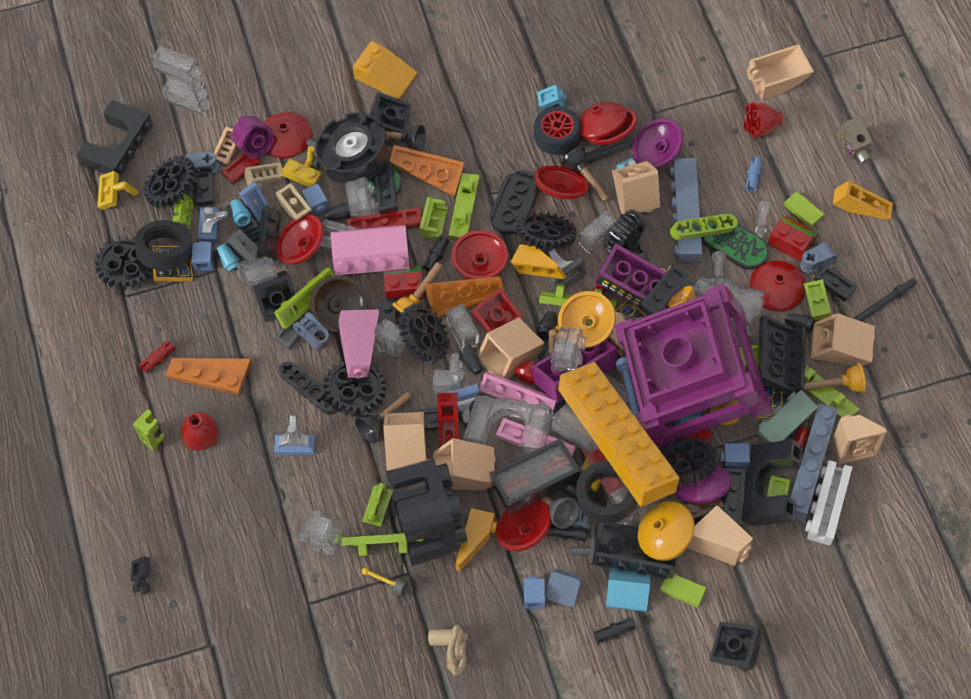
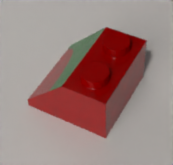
[768,216,819,262]
[384,264,424,301]

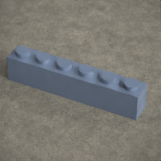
[670,158,702,263]
[790,403,838,522]

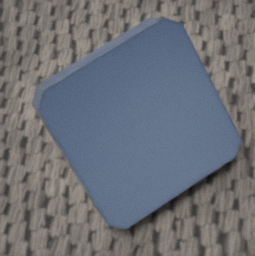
[545,569,582,607]

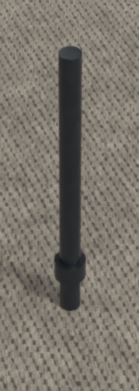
[853,278,917,322]

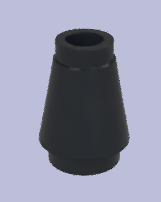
[325,202,353,222]
[536,311,556,340]
[785,313,815,334]
[458,345,483,375]

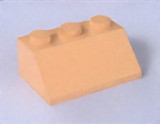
[831,415,887,465]

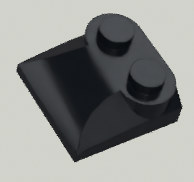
[370,92,411,133]
[710,622,761,671]

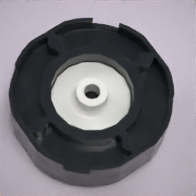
[315,112,391,185]

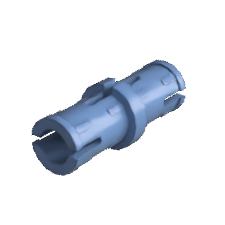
[745,157,763,193]

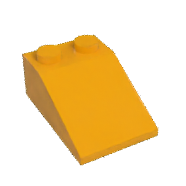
[353,41,418,100]

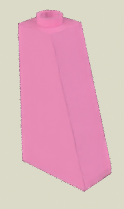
[338,310,379,378]

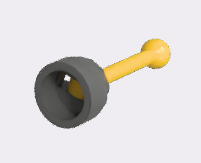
[362,567,409,596]

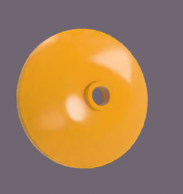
[558,291,616,348]
[638,501,695,561]

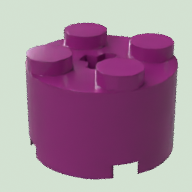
[230,116,274,158]

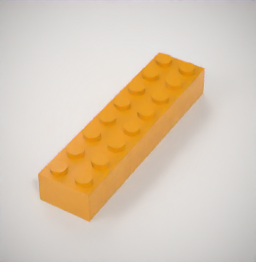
[558,362,679,507]

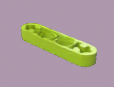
[670,214,738,240]

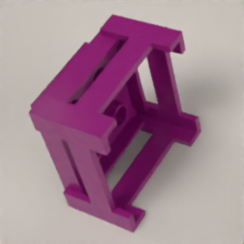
[614,284,773,448]

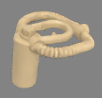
[428,625,468,675]

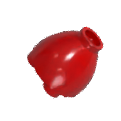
[743,102,783,138]
[180,412,219,451]

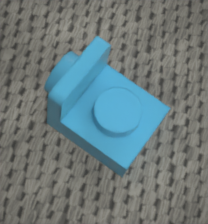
[537,85,567,110]

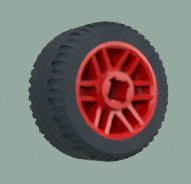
[534,107,581,155]

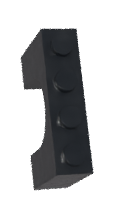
[76,100,153,177]
[742,439,803,526]

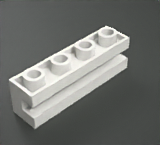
[805,460,852,546]

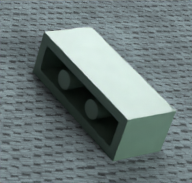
[757,390,818,443]

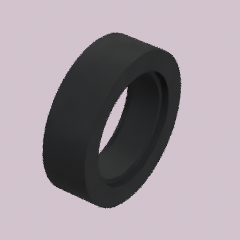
[135,220,192,270]
[576,460,638,523]

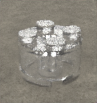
[297,511,345,555]

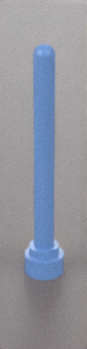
[616,357,639,419]

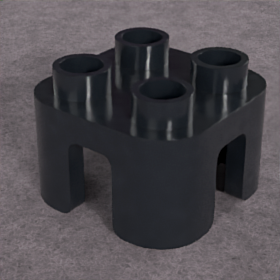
[386,458,468,566]

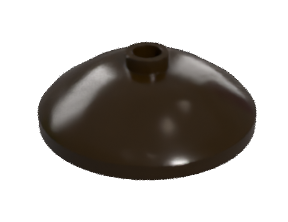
[310,275,367,332]

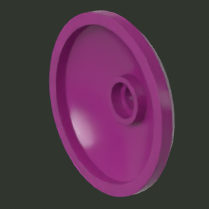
[633,118,684,169]
[673,465,732,504]

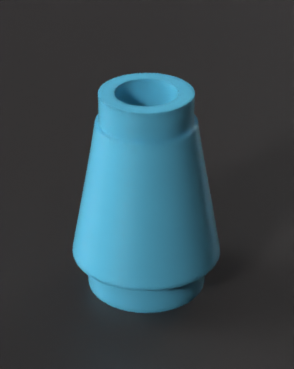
[230,199,251,226]
[216,243,241,272]

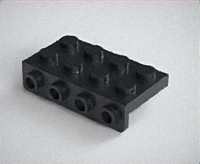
[758,315,806,395]
[592,523,676,579]

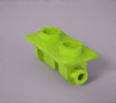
[172,194,194,230]
[362,483,393,527]

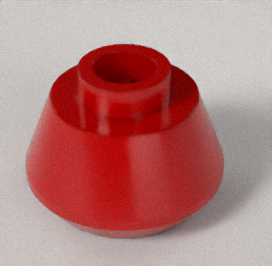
[514,360,537,385]

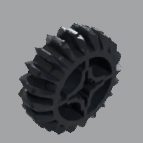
[604,209,647,253]

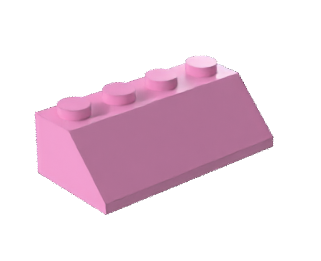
[331,225,410,275]

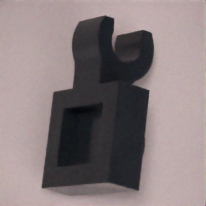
[131,556,151,595]

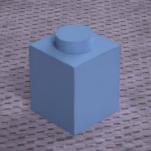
[301,184,329,216]
[192,241,214,271]
[720,444,750,470]
[524,576,545,609]

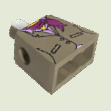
[836,116,872,163]

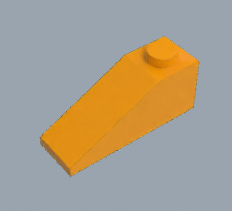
[833,180,893,220]
[511,244,566,279]
[456,508,498,571]

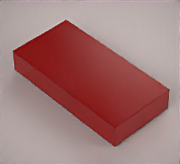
[221,153,261,185]

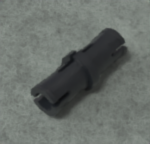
[422,235,450,272]
[546,523,588,542]
[593,617,636,644]

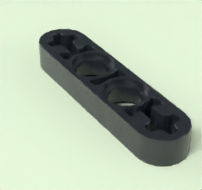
[279,362,338,415]

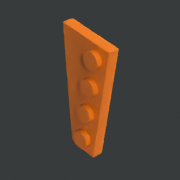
[389,145,464,197]
[424,276,504,318]
[166,358,251,395]

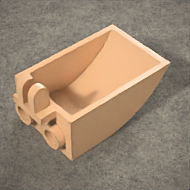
[747,44,814,100]

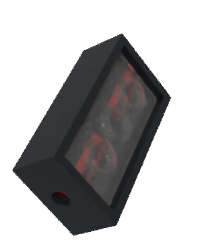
[489,438,580,515]

